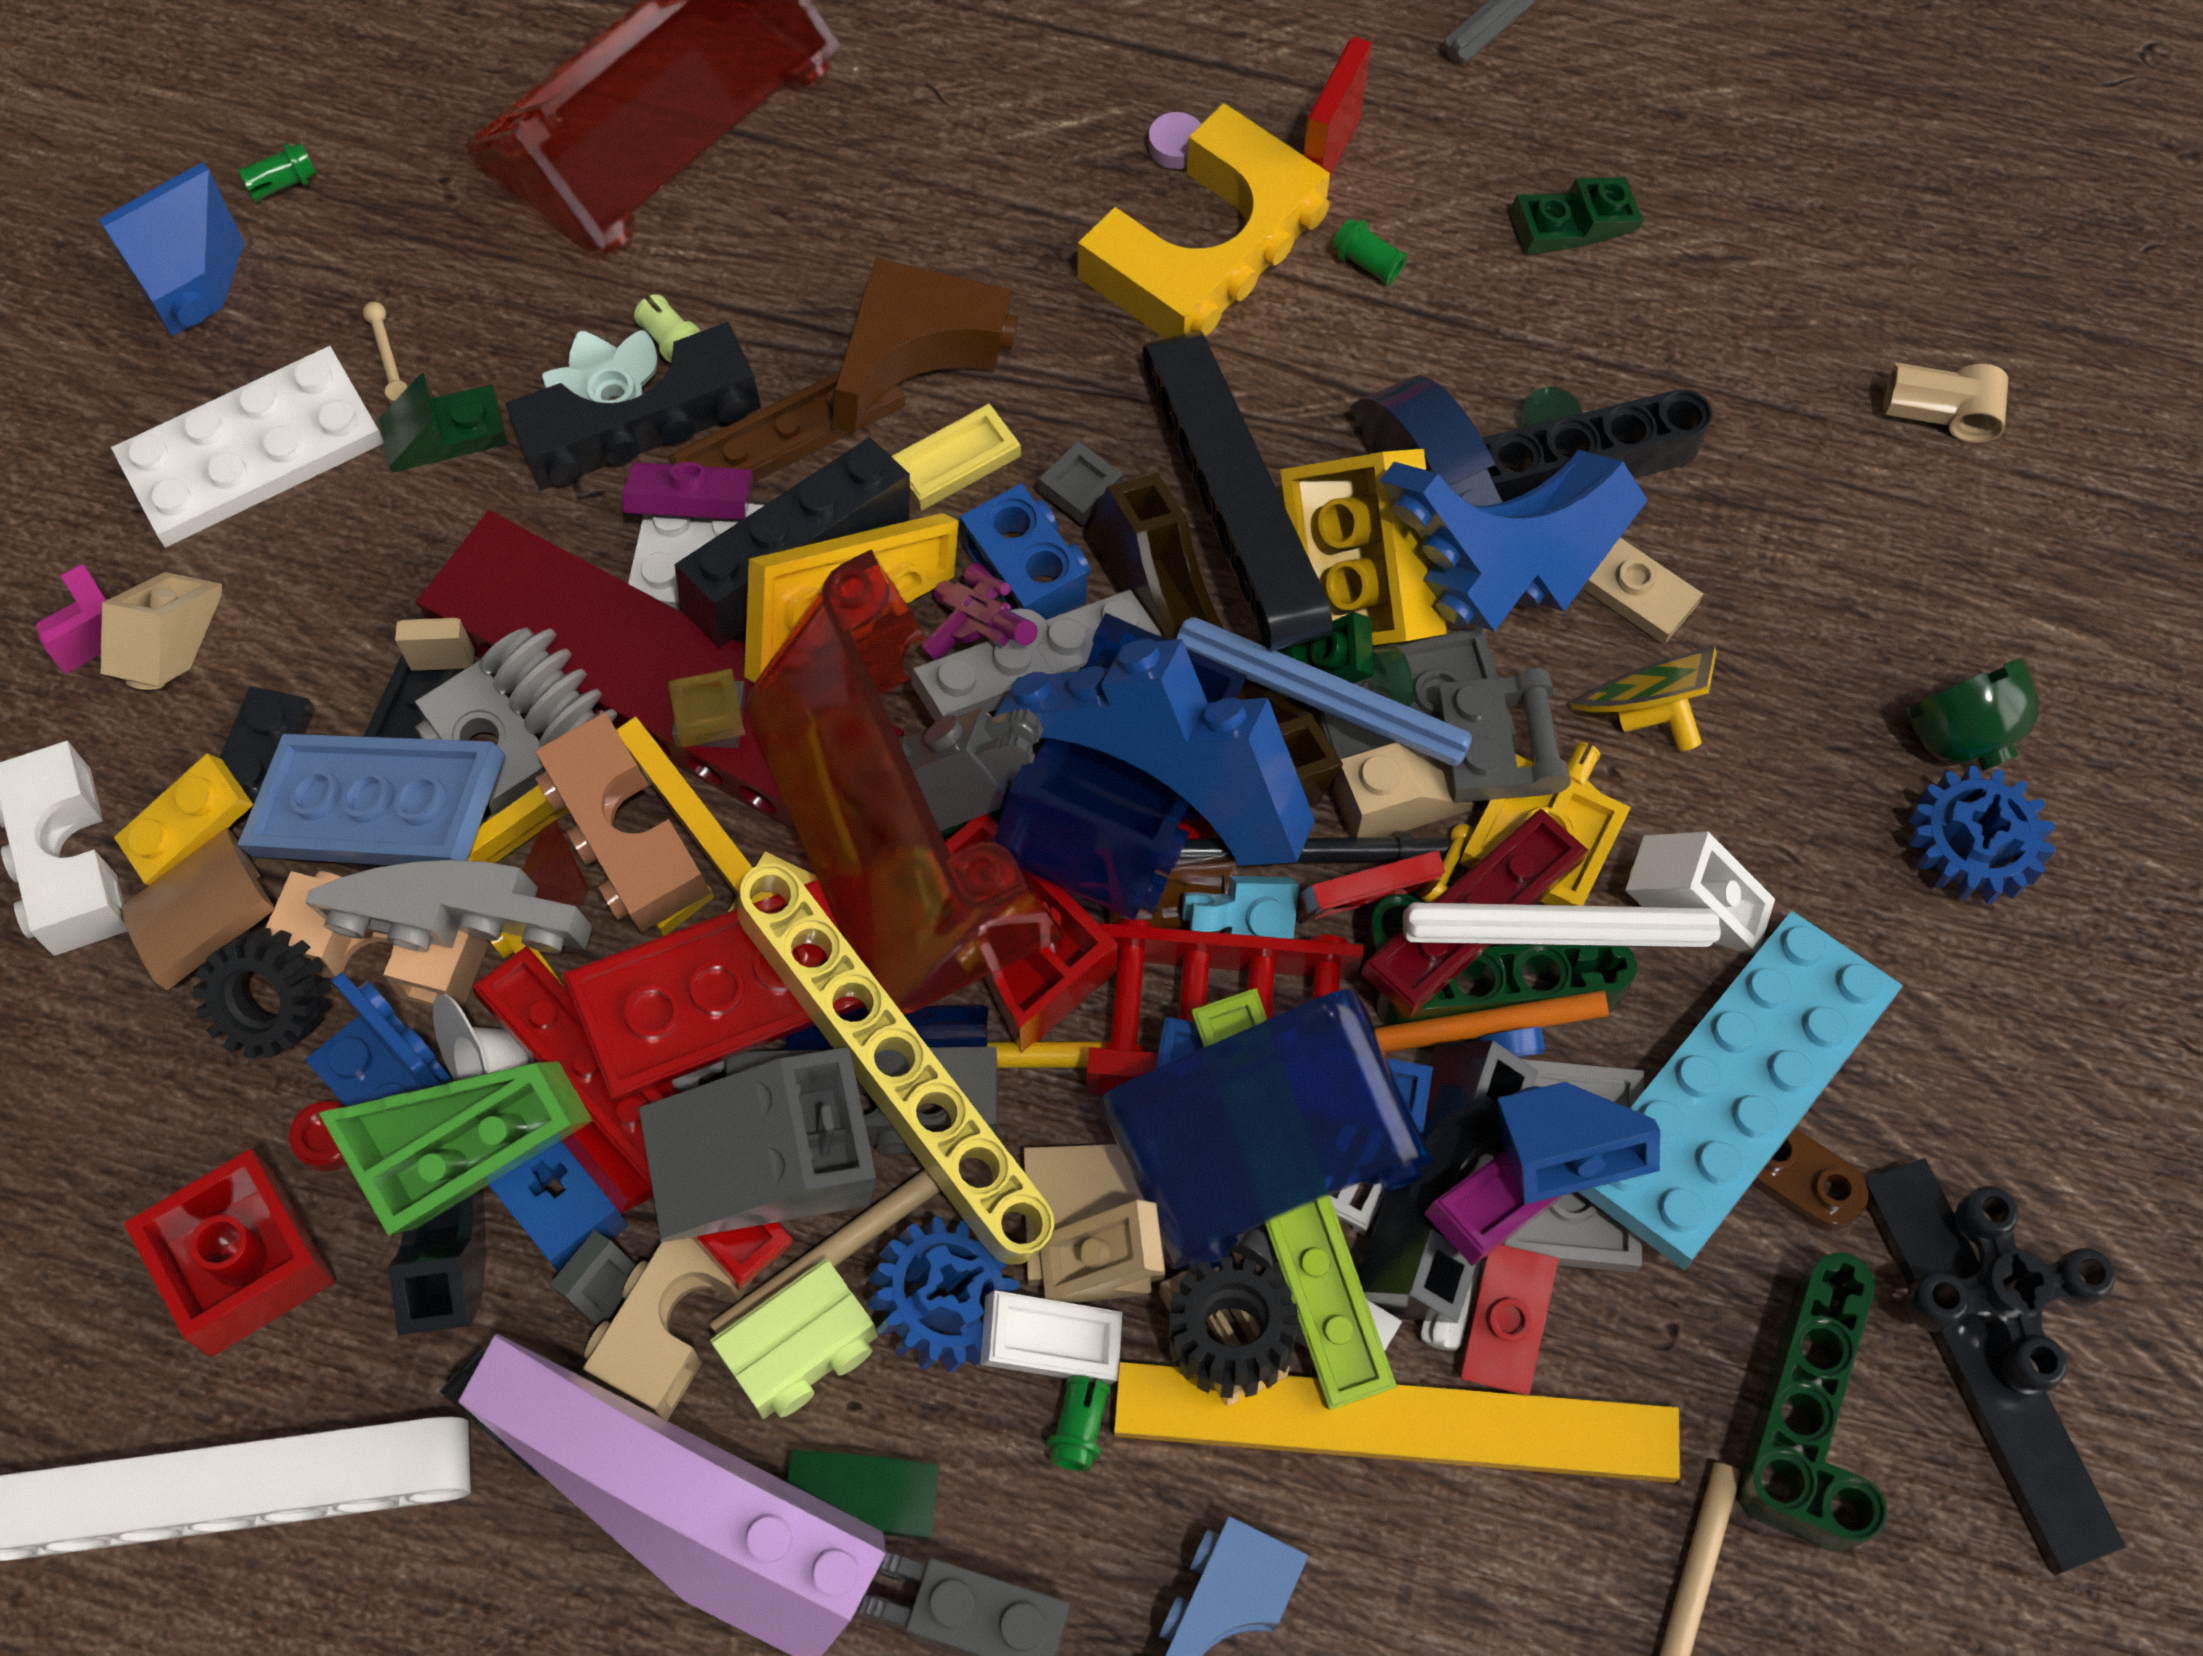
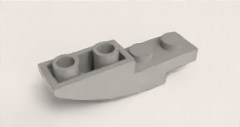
[305,860,593,954]

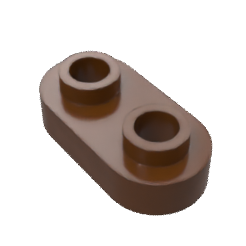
[1751,1128,1868,1231]

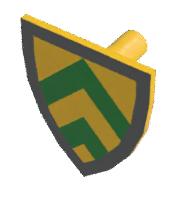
[1570,646,1717,751]

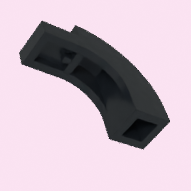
[388,1188,486,1335]

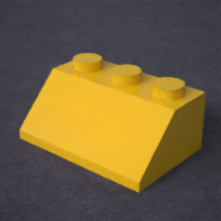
[1280,449,1447,645]

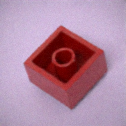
[123,1148,336,1358]

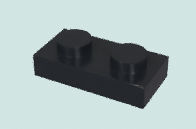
[219,686,315,814]

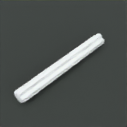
[1402,902,1721,947]

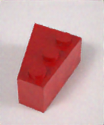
[935,814,1118,1053]

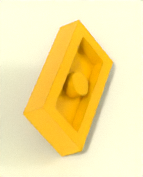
[114,753,253,885]

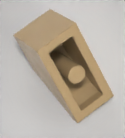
[100,572,222,690]
[1332,742,1473,837]

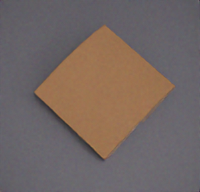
[121,828,275,990]

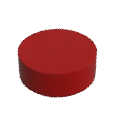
[289,1101,347,1172]

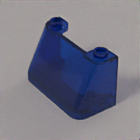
[1100,989,1433,1274]

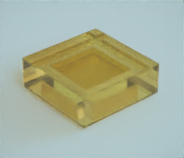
[668,669,745,748]

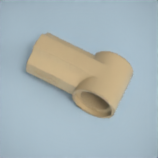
[1882,362,2009,443]

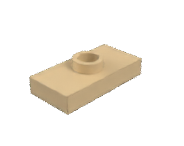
[1582,538,1703,645]

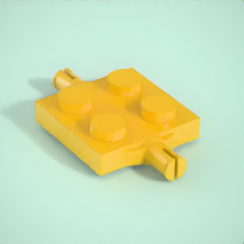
[1460,742,1631,906]

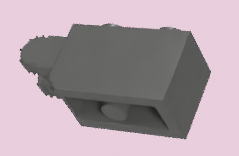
[863,708,1043,844]
[855,1552,1071,1656]

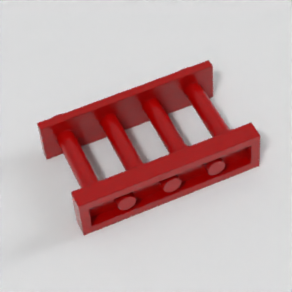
[1087,918,1364,1105]

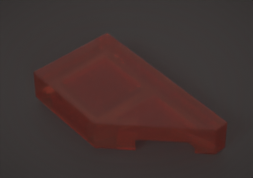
[523,820,589,910]

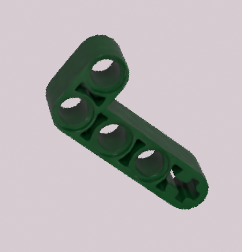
[1366,894,1637,1026]
[1736,1252,1887,1552]

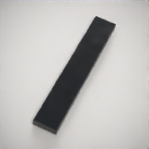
[1865,1158,2126,1576]

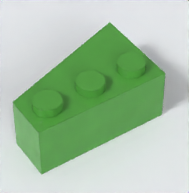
[319,1061,593,1236]

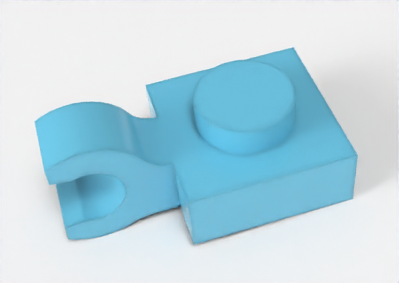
[1182,876,1299,939]

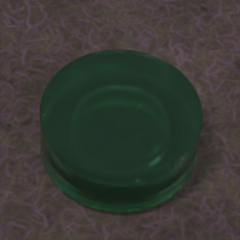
[1520,387,1582,428]
[1372,647,1414,707]

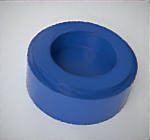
[1476,1027,1546,1058]

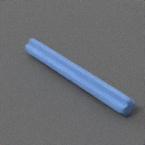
[1177,617,1472,766]

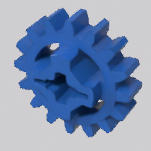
[1908,766,2055,904]
[868,1217,1020,1373]

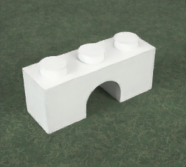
[0,741,128,956]

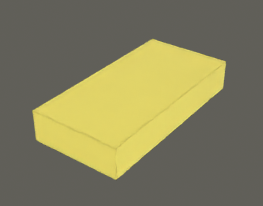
[891,404,1021,511]

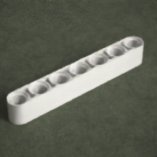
[0,1417,471,1561]

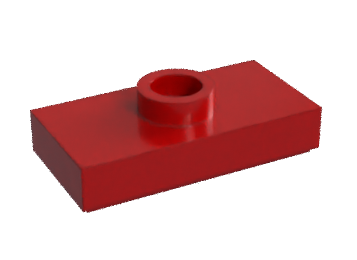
[1459,1244,1559,1395]

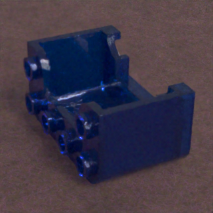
[989,613,1247,921]

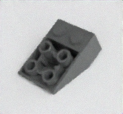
[639,1047,876,1242]

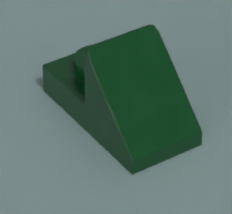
[379,373,509,473]

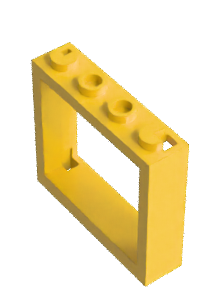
[467,716,774,990]

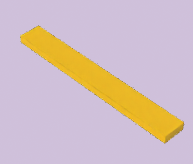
[1114,1362,1680,1483]

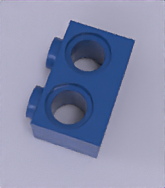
[959,483,1091,620]

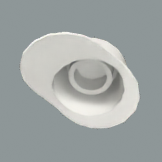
[433,993,534,1081]

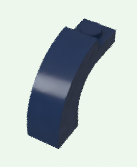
[1350,376,1502,506]

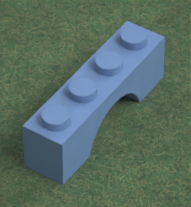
[1159,1516,1308,1656]

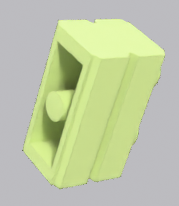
[710,1258,878,1420]

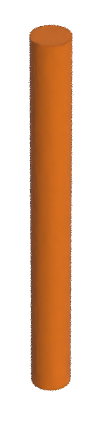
[1341,990,1610,1055]

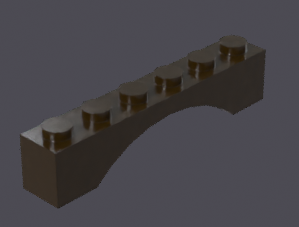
[1087,473,1343,807]

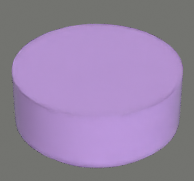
[1149,112,1201,169]

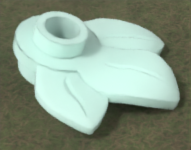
[542,330,658,403]

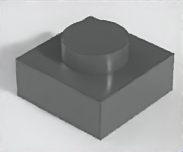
[1039,441,1123,525]
[549,1230,636,1327]

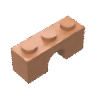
[535,712,711,932]

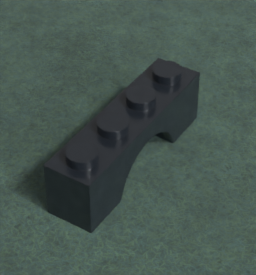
[505,322,761,491]
[674,437,910,648]
[1358,1040,1537,1323]

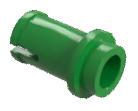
[237,142,317,203]
[1332,218,1408,285]
[1046,1375,1111,1472]

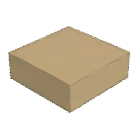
[395,618,475,671]

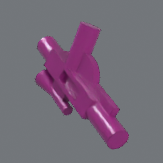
[921,563,1038,660]

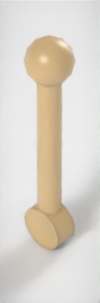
[363,302,408,404]

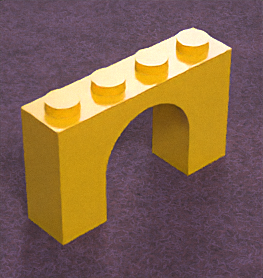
[1078,103,1330,339]

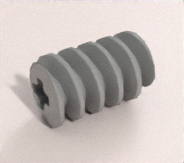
[479,628,618,747]

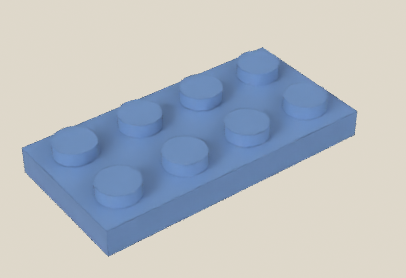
[237,734,506,865]

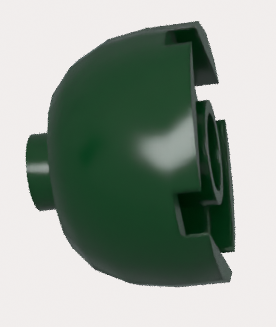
[1903,657,2039,771]

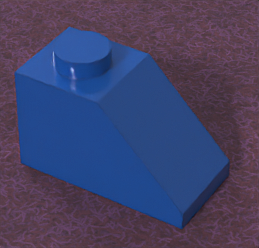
[1498,1082,1660,1204]

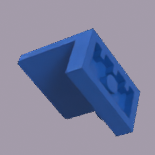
[305,972,451,1107]

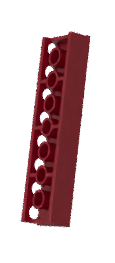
[416,510,904,853]

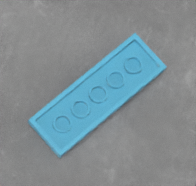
[1578,910,1903,1271]

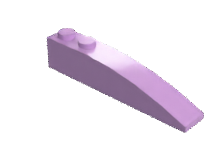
[458,1333,886,1656]

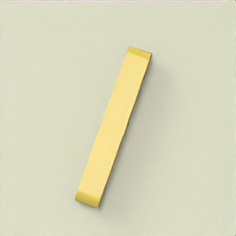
[737,863,1054,1265]

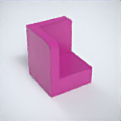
[36,564,108,674]

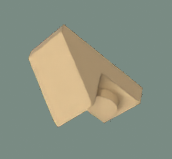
[1040,1200,1164,1303]

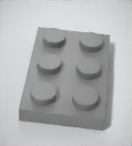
[1502,1059,1644,1273]

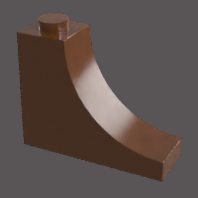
[832,258,1019,433]

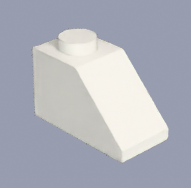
[1625,832,1775,955]

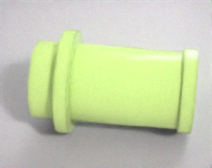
[634,294,701,363]

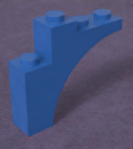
[1379,450,1648,632]
[995,639,1315,866]

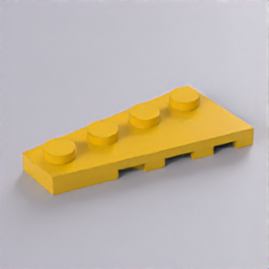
[744,513,959,686]

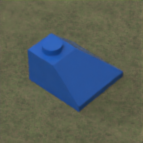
[98,162,244,336]

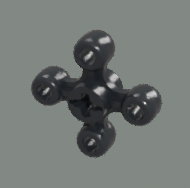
[1905,1186,2116,1395]

